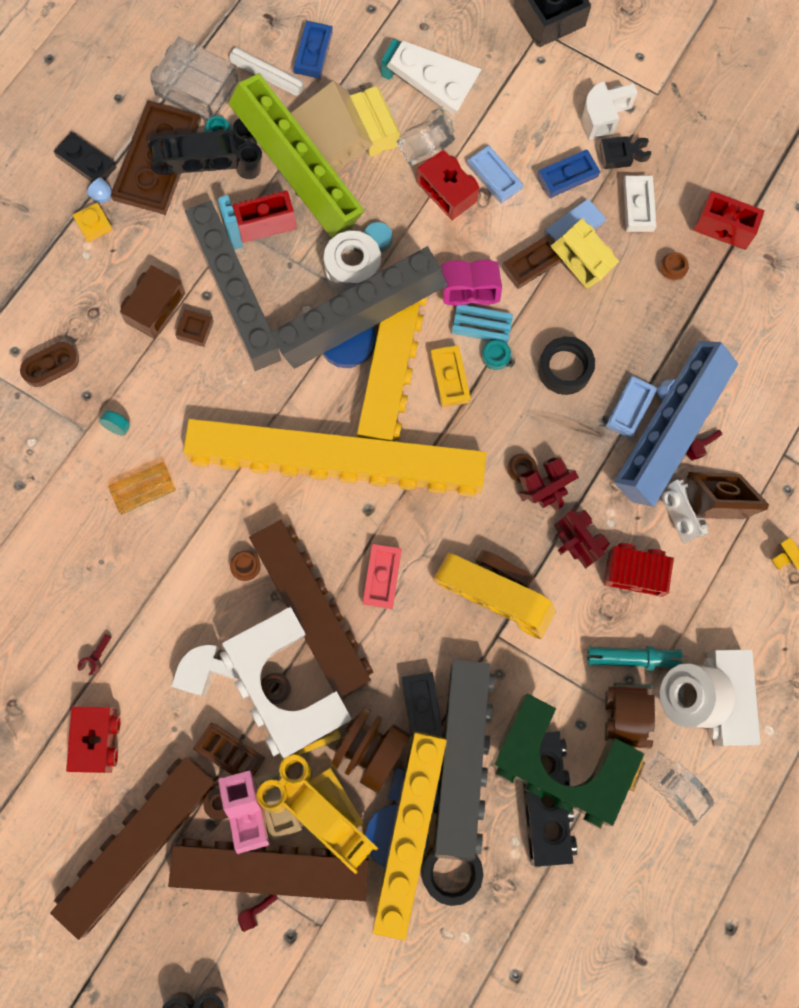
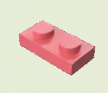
[362,544,402,610]

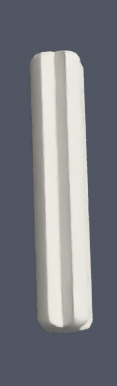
[229,47,304,96]

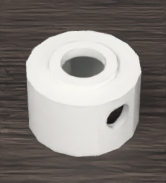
[324,230,381,294]
[660,663,735,728]

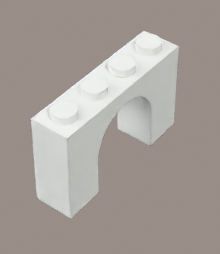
[219,607,352,759]

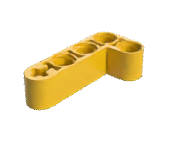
[433,553,556,639]

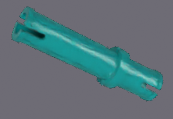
[587,646,683,670]

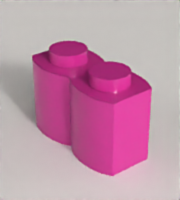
[441,260,502,306]

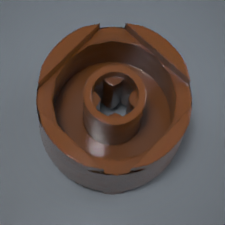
[604,683,655,749]

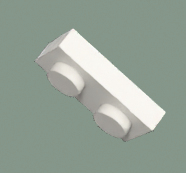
[623,176,657,232]

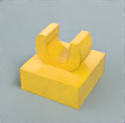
[771,537,799,569]

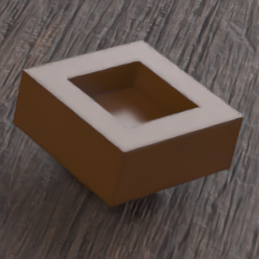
[175,309,214,347]

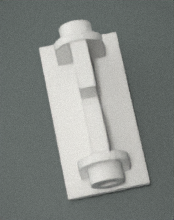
[661,479,709,544]

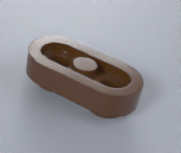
[20,342,79,387]
[475,550,535,589]

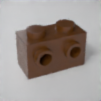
[120,265,186,339]

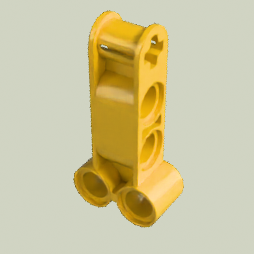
[257,755,378,874]

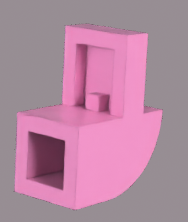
[218,770,270,854]

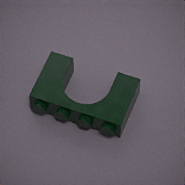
[490,693,645,829]

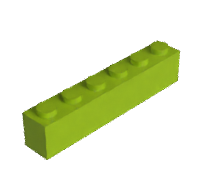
[228,73,365,238]

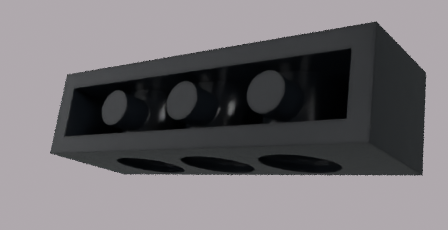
[522,731,577,867]

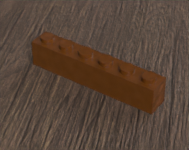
[249,520,374,700]
[50,757,218,940]
[168,838,369,901]

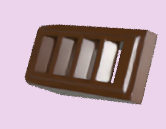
[193,722,265,776]

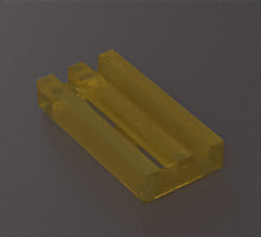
[108,462,176,515]

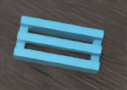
[218,195,243,250]
[451,305,513,344]

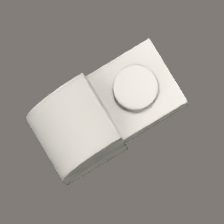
[581,81,638,141]
[171,645,239,697]

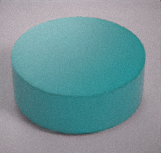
[481,340,511,370]
[99,410,130,436]

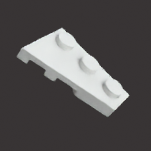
[386,41,482,116]

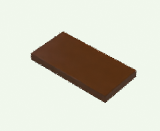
[111,101,201,215]

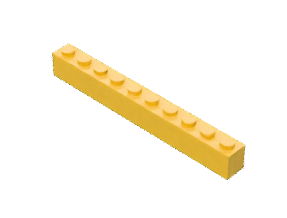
[183,419,487,497]

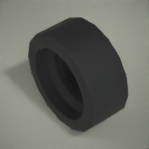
[538,336,595,395]
[421,847,484,906]

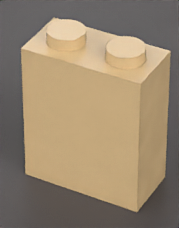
[291,80,373,173]

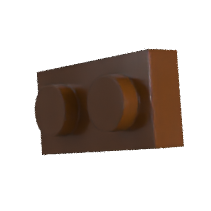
[502,234,562,289]

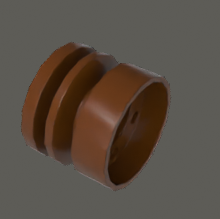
[330,707,411,794]

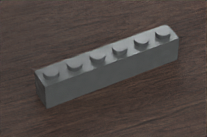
[185,200,281,371]
[272,246,448,369]
[433,659,495,862]

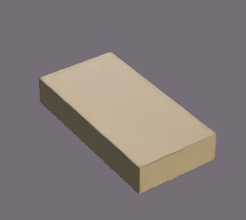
[255,769,303,841]

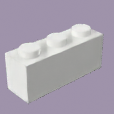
[703,650,761,746]

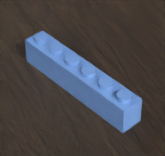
[613,341,738,507]

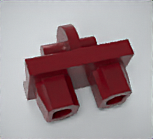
[518,457,579,510]
[554,510,610,569]

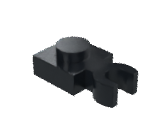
[599,136,651,169]

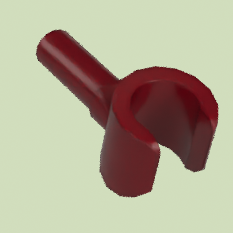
[687,430,722,461]
[77,634,112,676]
[238,895,279,932]

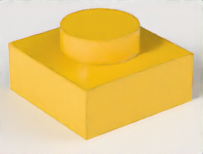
[72,202,113,242]

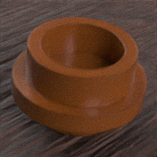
[660,252,689,281]
[230,551,261,581]

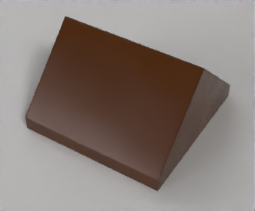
[687,472,769,519]

